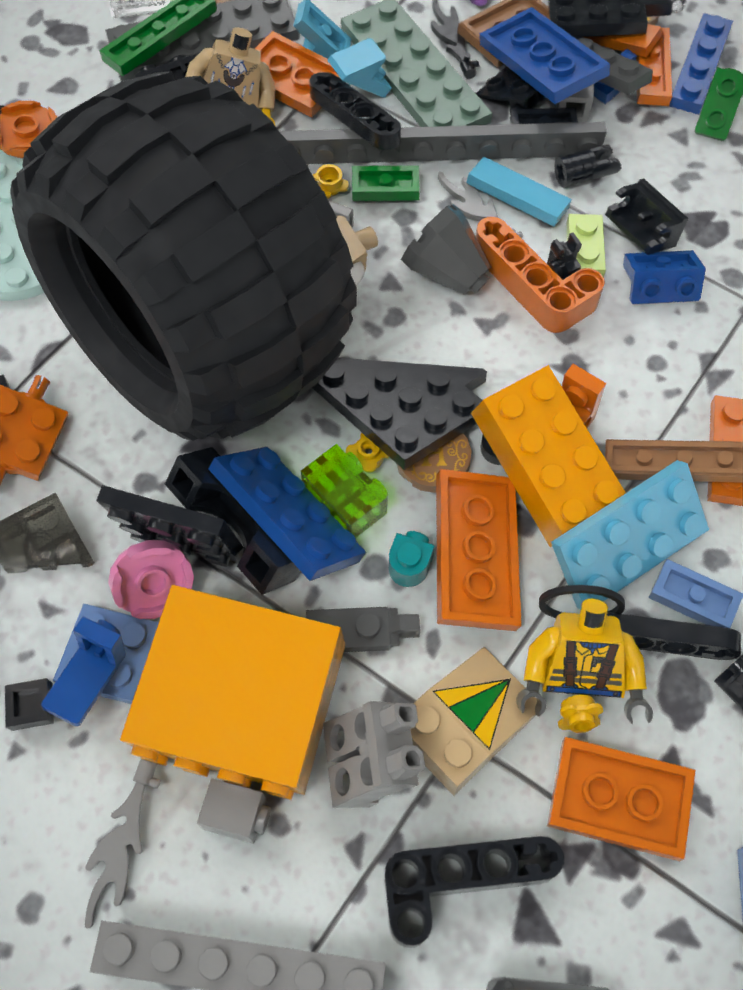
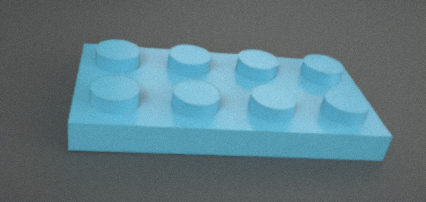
[551,460,709,610]

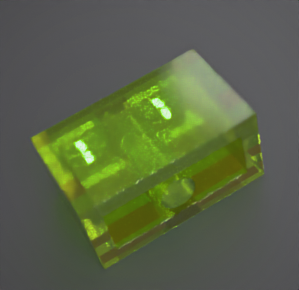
[300,444,388,538]

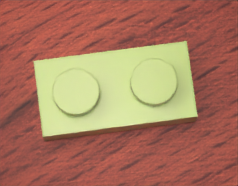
[566,214,606,277]

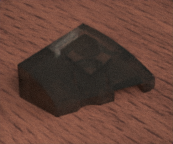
[0,492,95,574]

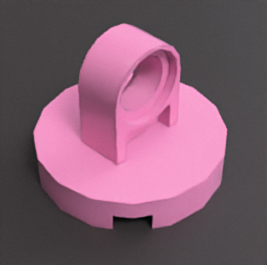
[108,540,194,619]

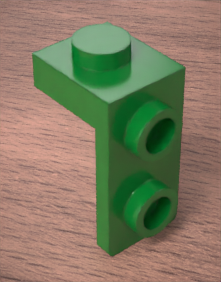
[694,67,743,141]

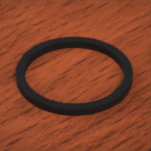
[539,585,625,618]

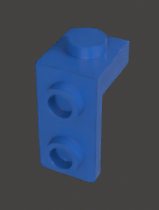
[41,616,126,727]

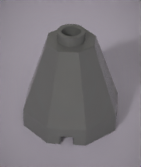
[401,204,491,295]

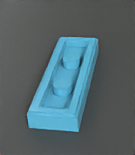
[466,157,572,227]

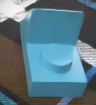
[293,0,351,59]
[327,38,392,98]

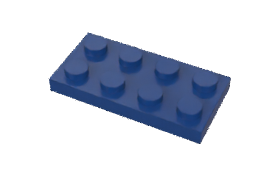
[479,7,610,104]
[208,447,366,581]

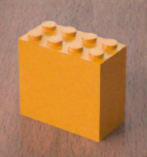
[120,585,346,800]

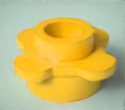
[312,164,349,199]
[346,433,389,473]
[558,695,603,733]

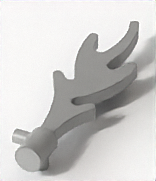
[438,172,523,238]
[85,759,161,928]

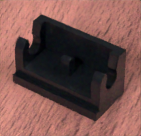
[605,179,688,255]

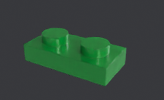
[352,165,420,201]

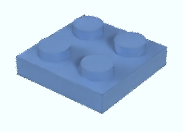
[53,603,159,704]

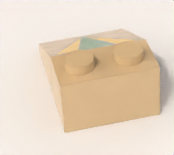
[411,647,537,796]

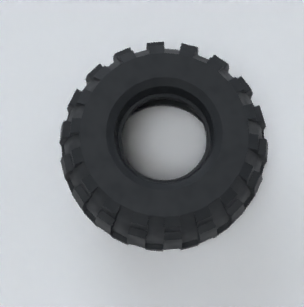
[10,72,357,441]

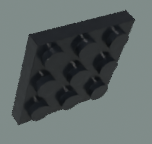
[96,485,244,567]

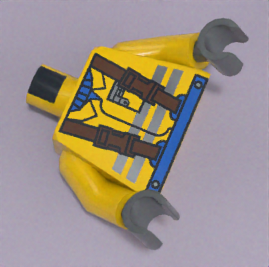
[516,598,653,724]

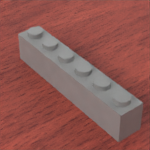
[90,920,386,990]

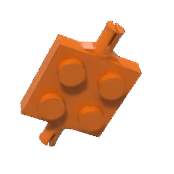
[0,375,68,485]

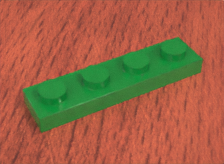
[99,0,217,76]

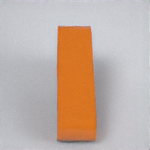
[476,217,605,333]

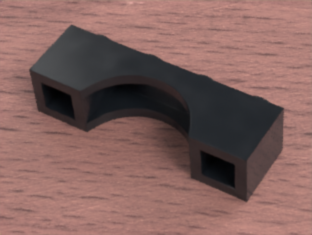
[165,447,301,595]

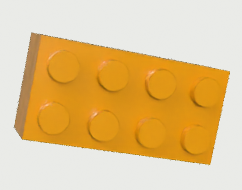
[471,365,626,547]

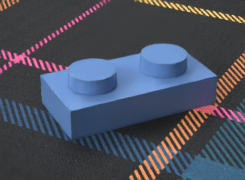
[648,559,743,628]

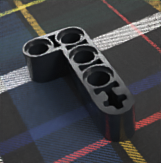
[384,836,564,948]

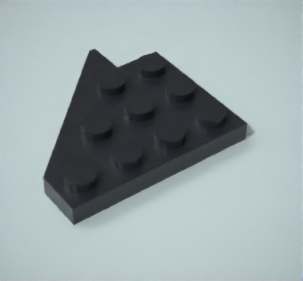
[548,0,673,37]
[312,358,487,470]

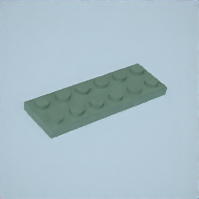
[340,0,492,127]

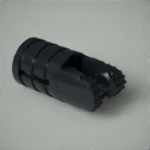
[554,144,622,187]

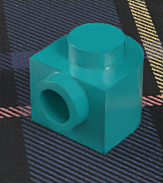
[388,531,435,587]

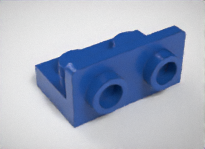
[623,250,706,304]

